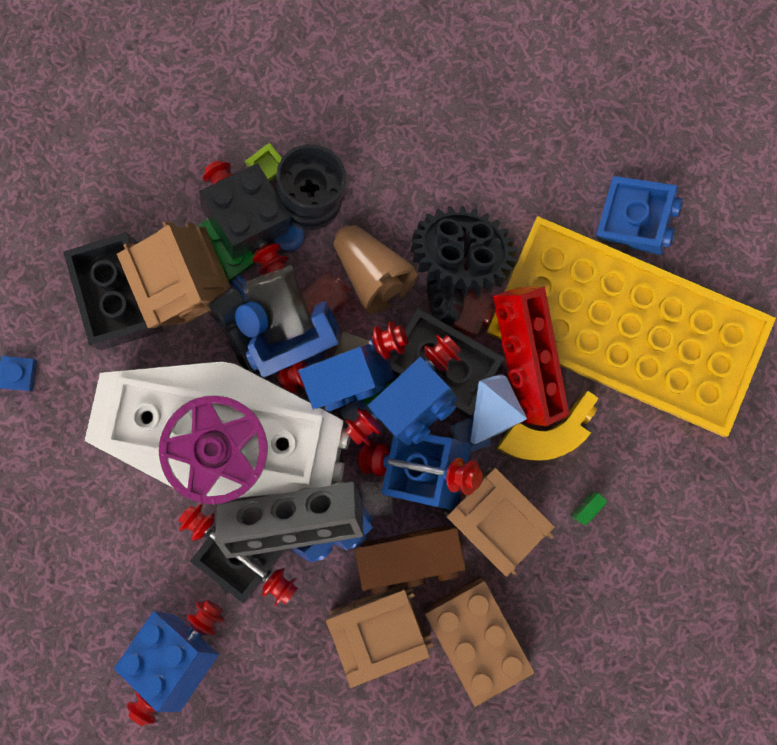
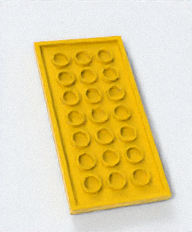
[486,216,776,437]

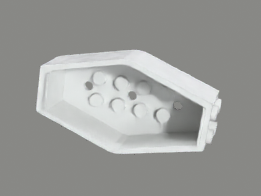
[85,362,350,498]

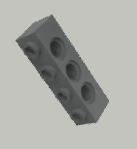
[215,482,364,559]

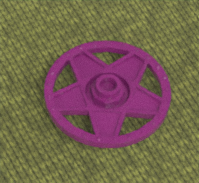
[159,396,268,504]

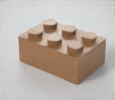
[424,577,534,707]

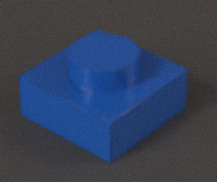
[0,356,37,392]

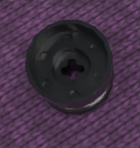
[276,144,346,230]

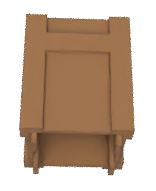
[117,221,231,328]
[443,467,555,577]
[326,582,433,688]

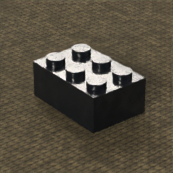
[63,232,163,350]
[388,308,504,417]

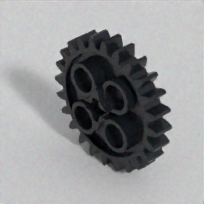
[410,206,517,297]

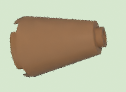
[333,225,418,314]

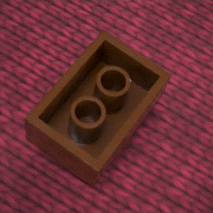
[355,524,465,594]

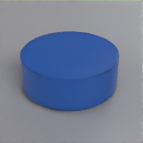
[274,225,305,252]
[235,302,268,337]

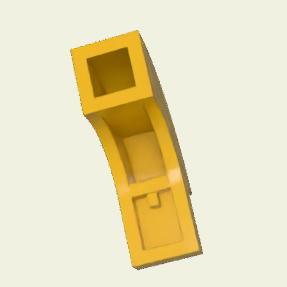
[495,391,599,461]

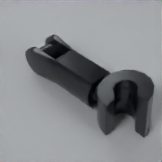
[207,288,261,375]

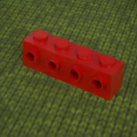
[493,286,569,426]

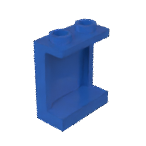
[246,300,340,378]

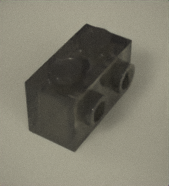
[245,264,313,345]

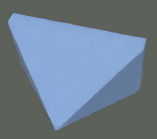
[470,374,527,444]

